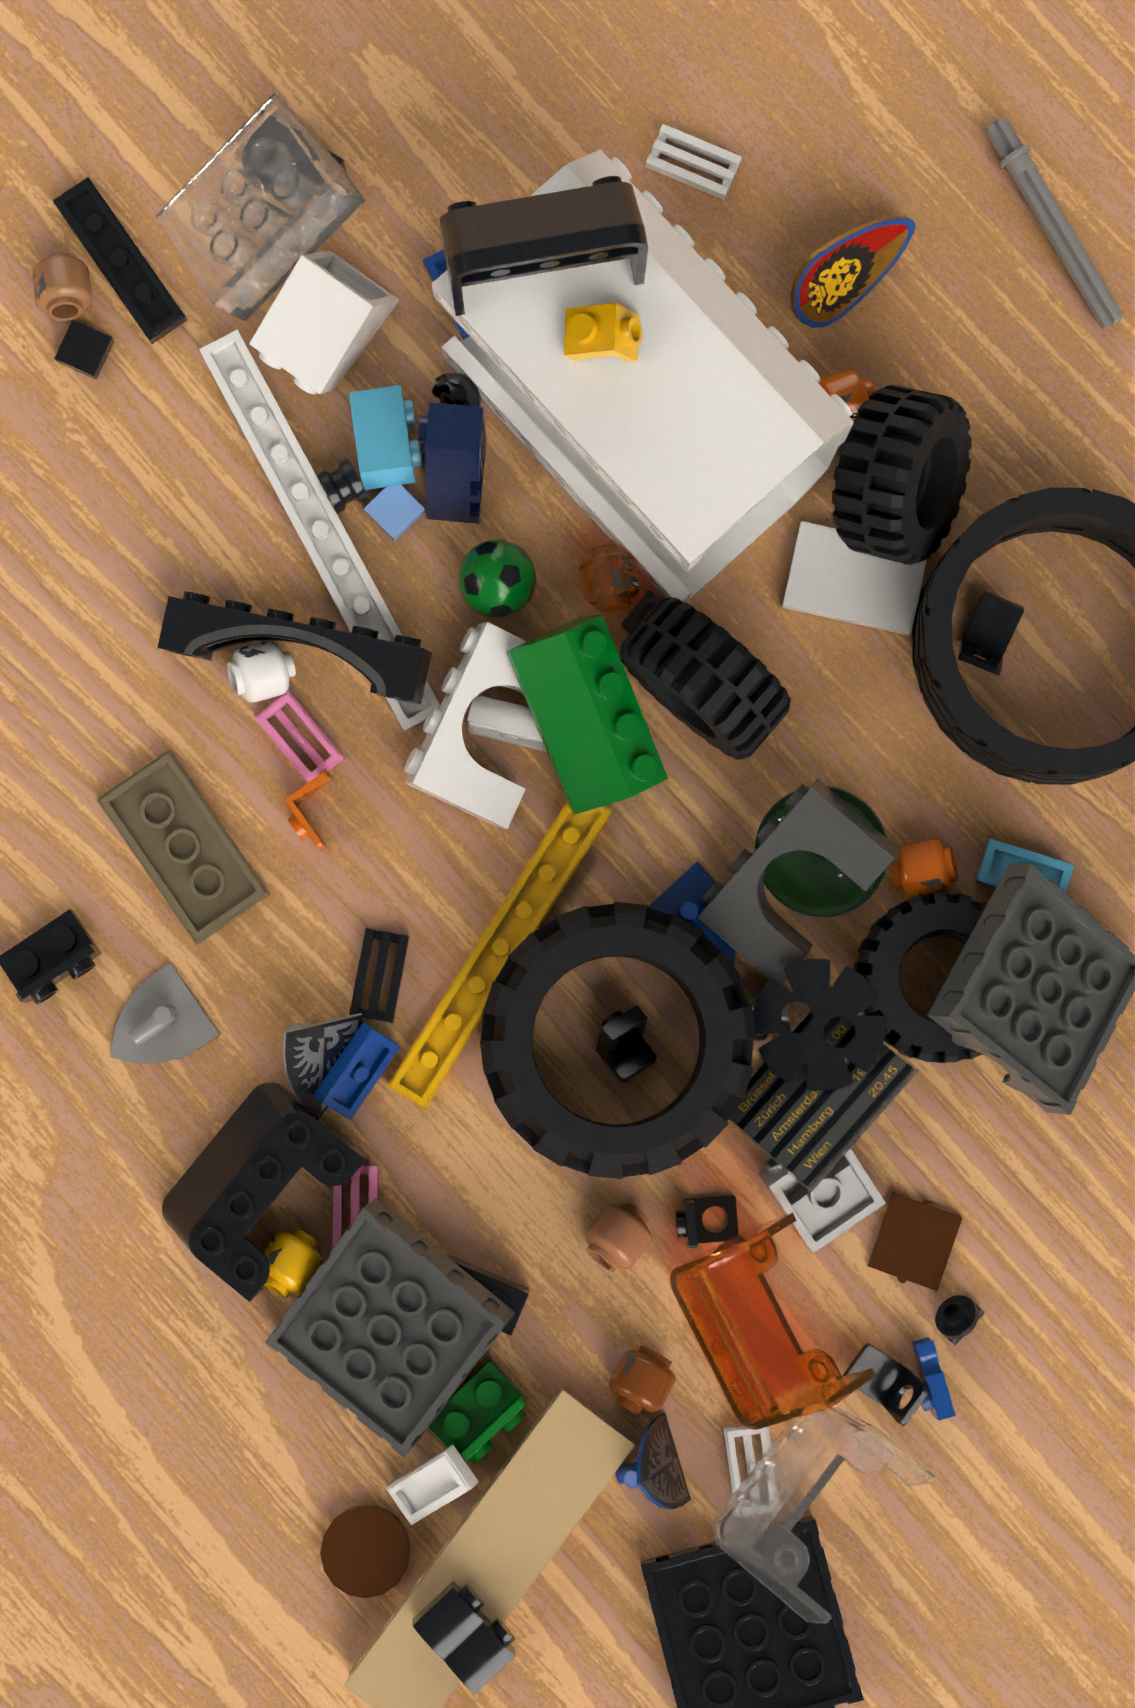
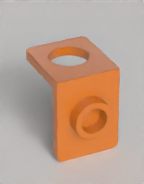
[284,771,332,851]

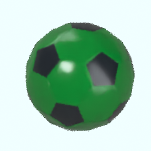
[458,539,536,618]

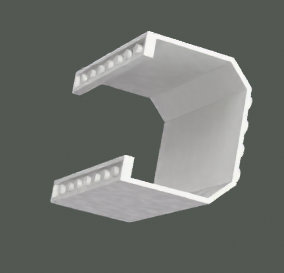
[432,149,854,603]

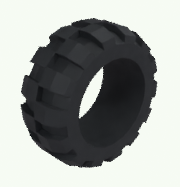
[480,902,756,1179]

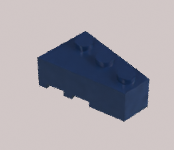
[418,402,487,524]

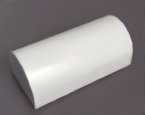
[467,695,547,752]

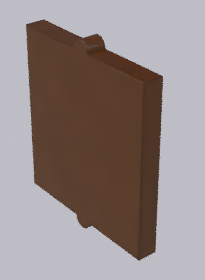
[867,1192,962,1291]

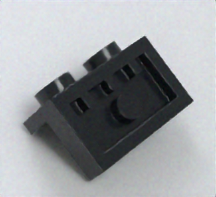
[0,909,102,1005]

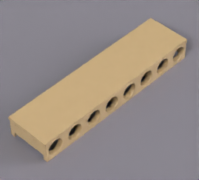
[344,1386,635,1708]

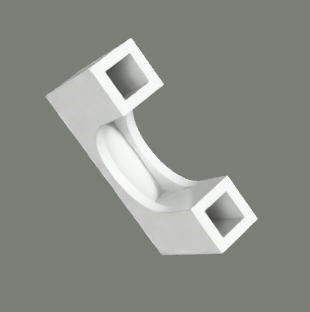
[404,622,527,829]

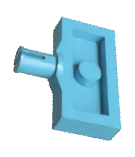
[975,838,1074,893]

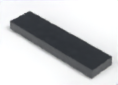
[53,177,187,344]

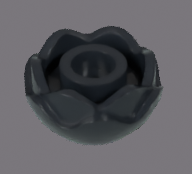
[432,373,481,407]

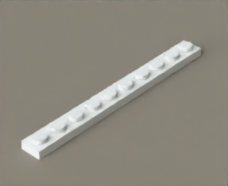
[199,330,440,733]

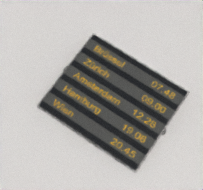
[728,1010,919,1192]

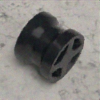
[316,459,368,514]

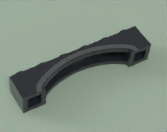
[157,591,432,704]

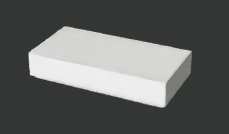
[386,1445,479,1525]

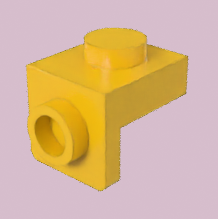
[564,302,642,362]

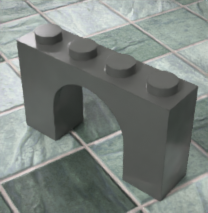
[697,779,899,984]

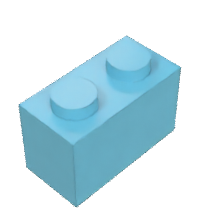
[349,385,422,490]

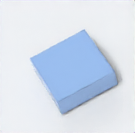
[364,484,426,542]

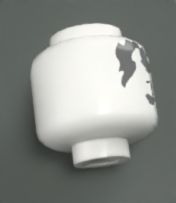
[227,641,296,703]

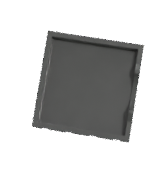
[928,864,1135,1115]
[265,1198,516,1457]

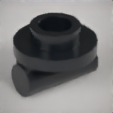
[935,1295,985,1346]

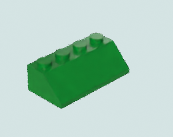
[506,615,668,814]

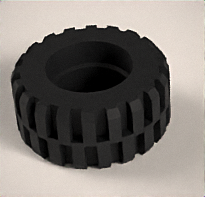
[832,385,972,565]
[619,597,791,760]
[854,892,987,1063]

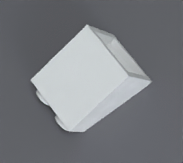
[249,250,399,395]

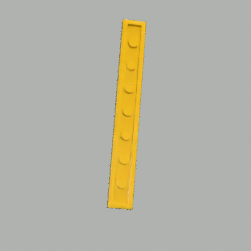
[387,801,613,1109]

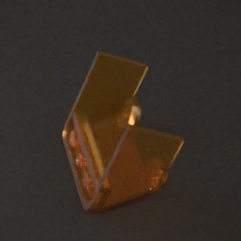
[670,1212,876,1430]

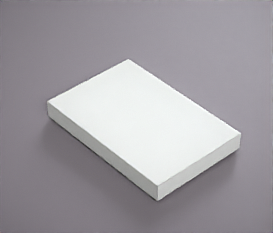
[781,521,927,636]

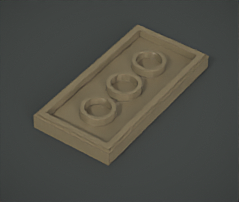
[97,750,270,944]

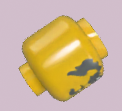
[262,1229,323,1299]

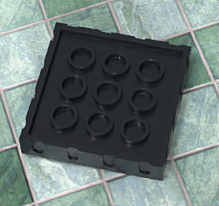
[640,1516,864,1708]

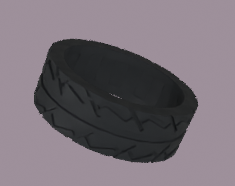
[912,487,1135,785]

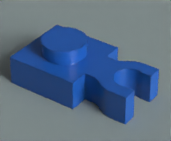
[912,1337,956,1421]

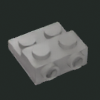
[759,1147,886,1253]

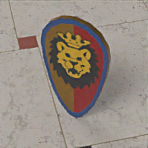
[790,216,915,328]

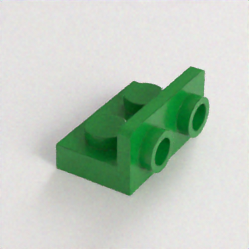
[429,1359,527,1464]

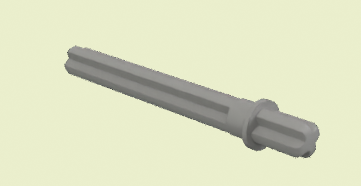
[986,118,1123,329]

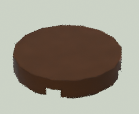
[320,1505,411,1598]

